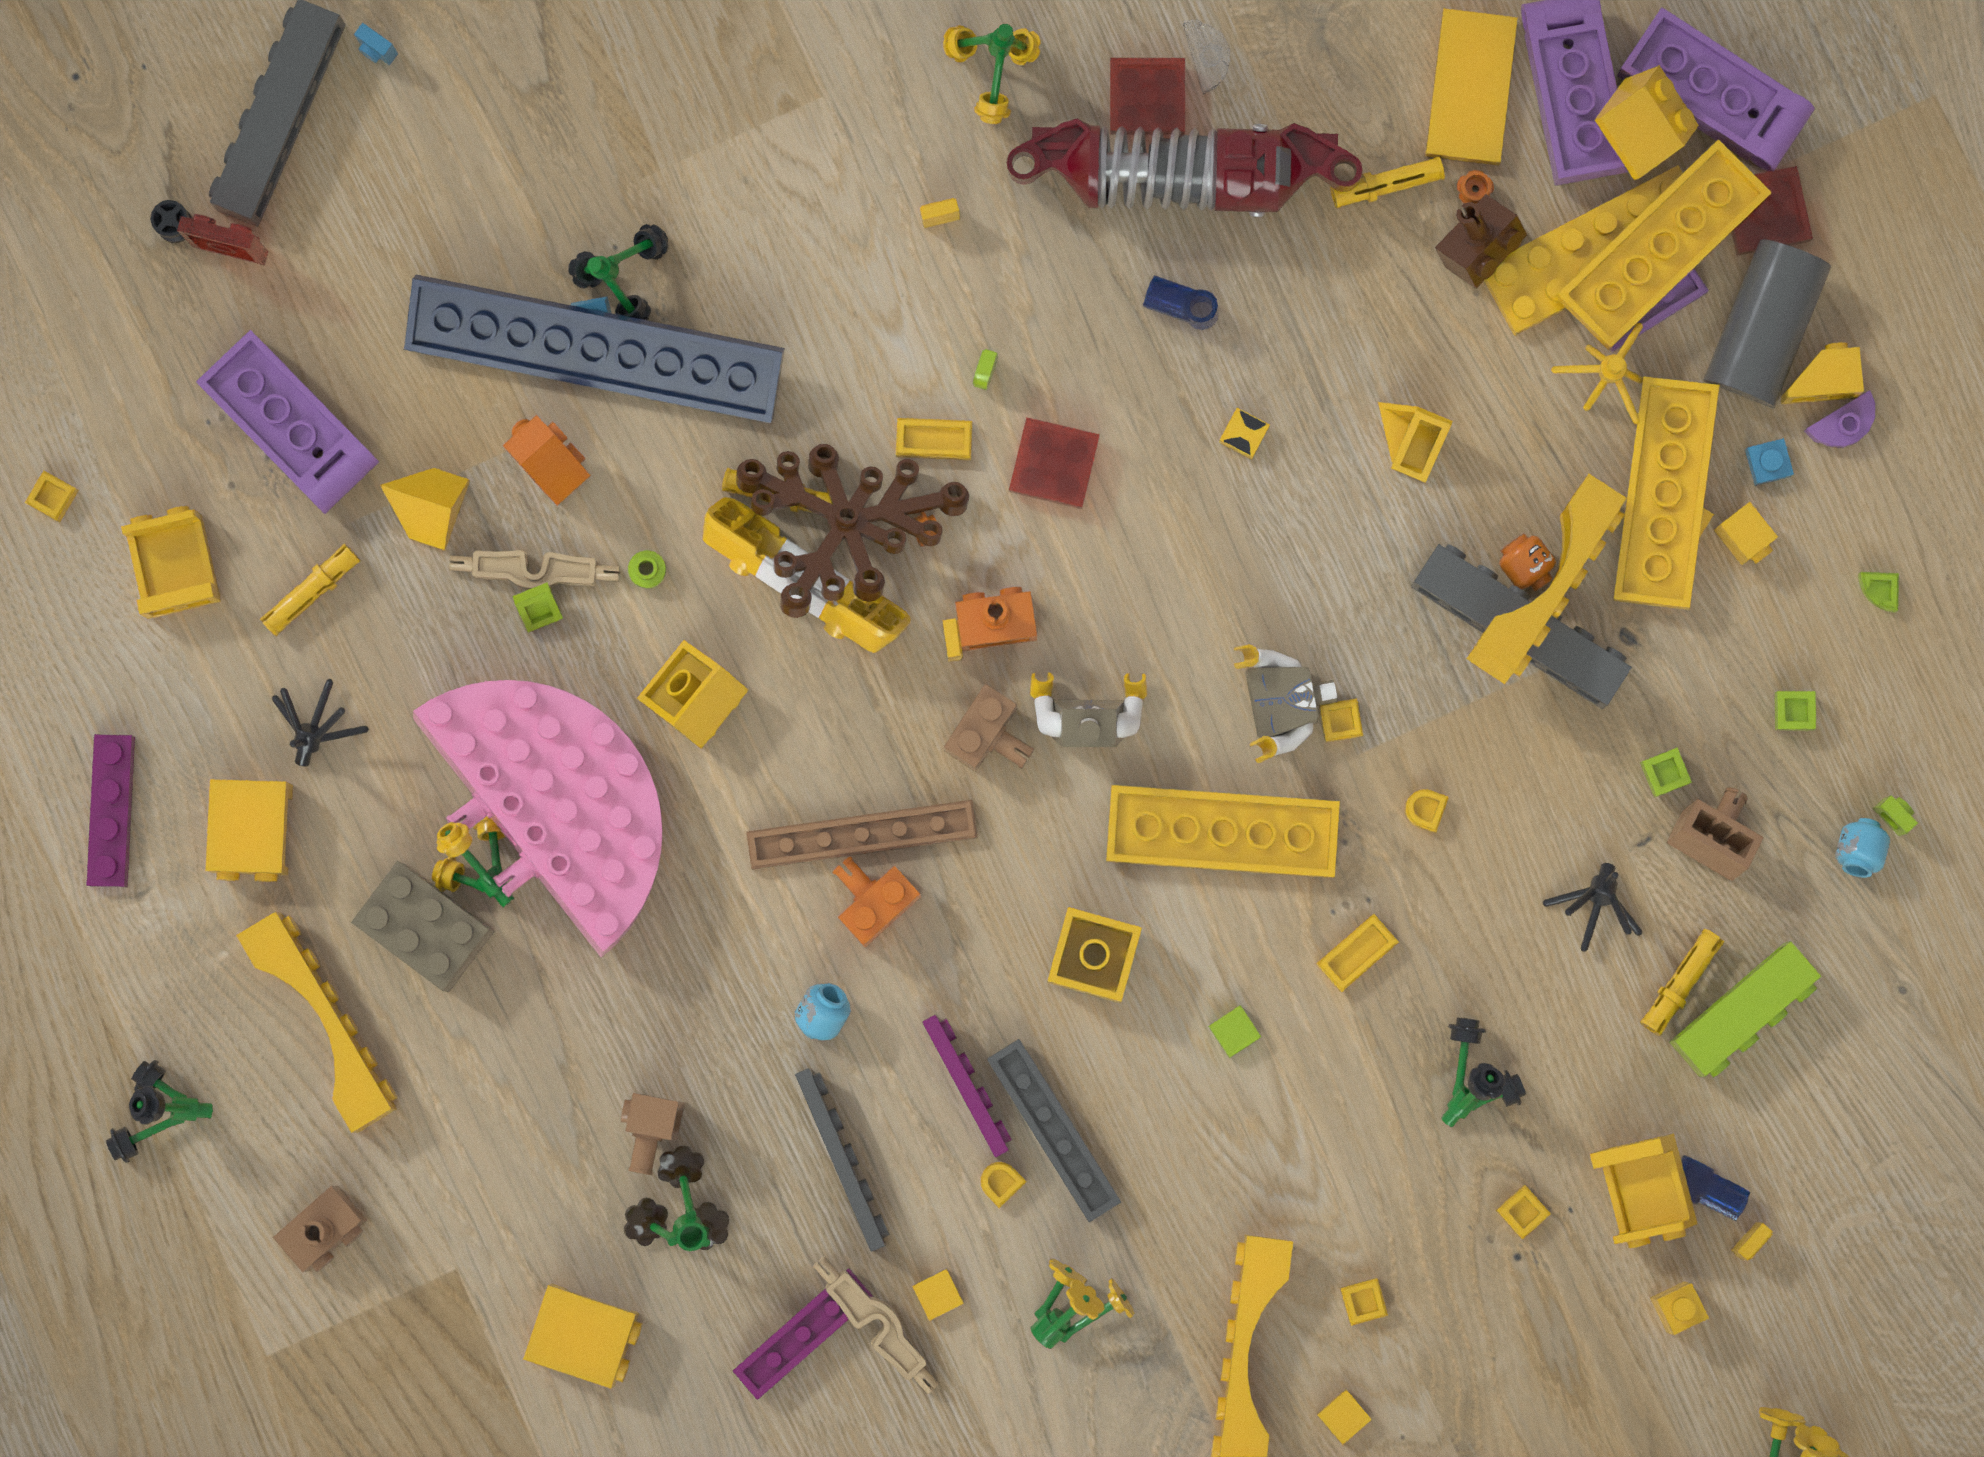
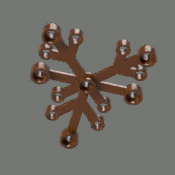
[736,444,969,618]

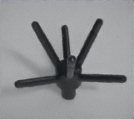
[272,679,369,767]
[1543,863,1642,952]

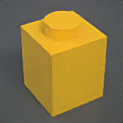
[1714,502,1778,565]
[1650,1281,1709,1335]

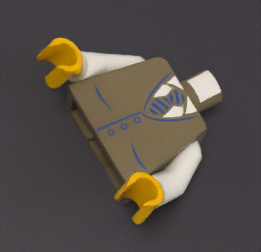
[1234,644,1337,763]
[1030,672,1147,747]

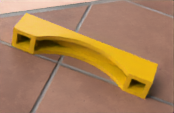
[1466,473,1627,684]
[236,911,397,1133]
[1211,1235,1293,1457]

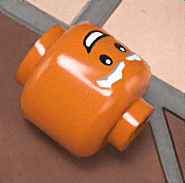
[1499,533,1556,591]

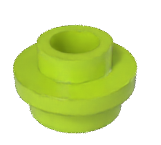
[628,550,666,588]

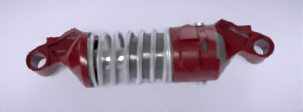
[1006,118,1363,217]

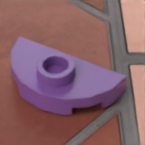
[1804,390,1875,448]

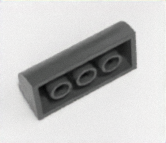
[1703,239,1832,408]

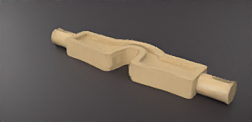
[449,550,620,590]
[813,1256,939,1394]

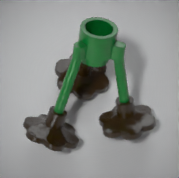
[624,1146,730,1251]

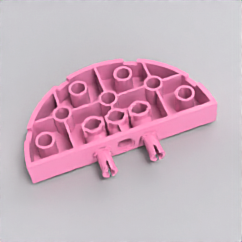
[413,680,662,958]

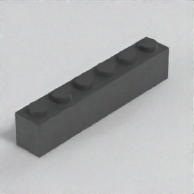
[209,0,346,227]
[1411,544,1632,709]

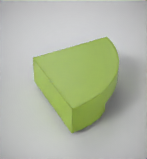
[1858,572,1899,612]

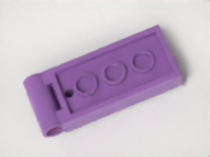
[1521,0,1628,186]
[1617,7,1815,172]
[196,330,379,514]

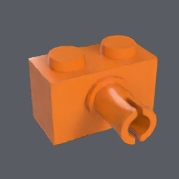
[503,415,591,506]
[955,587,1037,651]
[832,856,921,947]

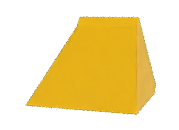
[1378,402,1453,483]
[380,468,470,551]

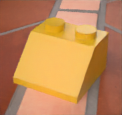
[1595,65,1699,180]
[637,640,749,749]

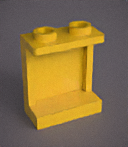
[121,506,221,619]
[205,779,293,882]
[1590,1133,1698,1248]
[523,1284,643,1389]

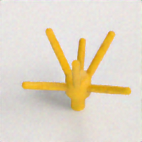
[1551,323,1643,424]

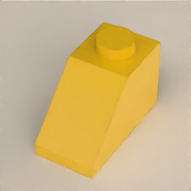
[1781,342,1864,404]

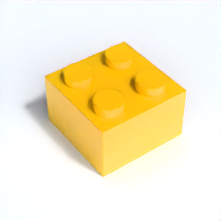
[1047,907,1142,1003]

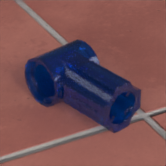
[1143,275,1219,330]
[1681,1155,1751,1221]

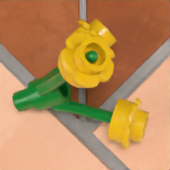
[943,24,1041,124]
[432,816,515,908]

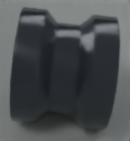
[150,200,194,243]

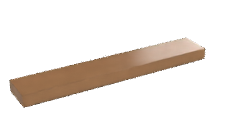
[746,800,978,870]

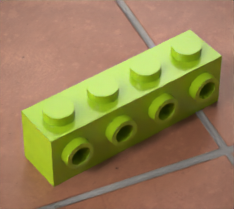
[1669,941,1821,1078]

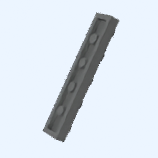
[987,1039,1121,1223]
[795,1068,890,1252]

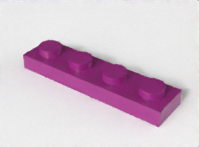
[86,734,135,888]
[922,1015,1012,1158]
[733,1268,874,1400]

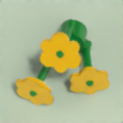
[1030,1258,1135,1349]

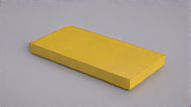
[1425,8,1518,166]

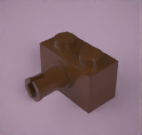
[1435,194,1527,289]

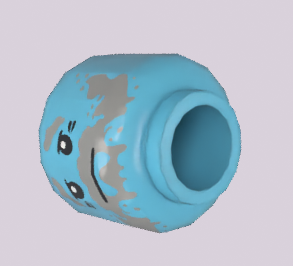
[1835,818,1890,878]
[795,983,851,1040]

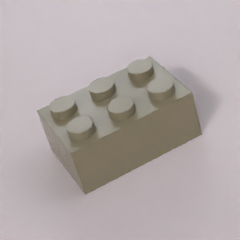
[351,861,495,992]

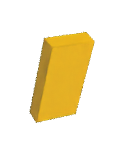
[896,418,973,460]
[1316,914,1399,992]

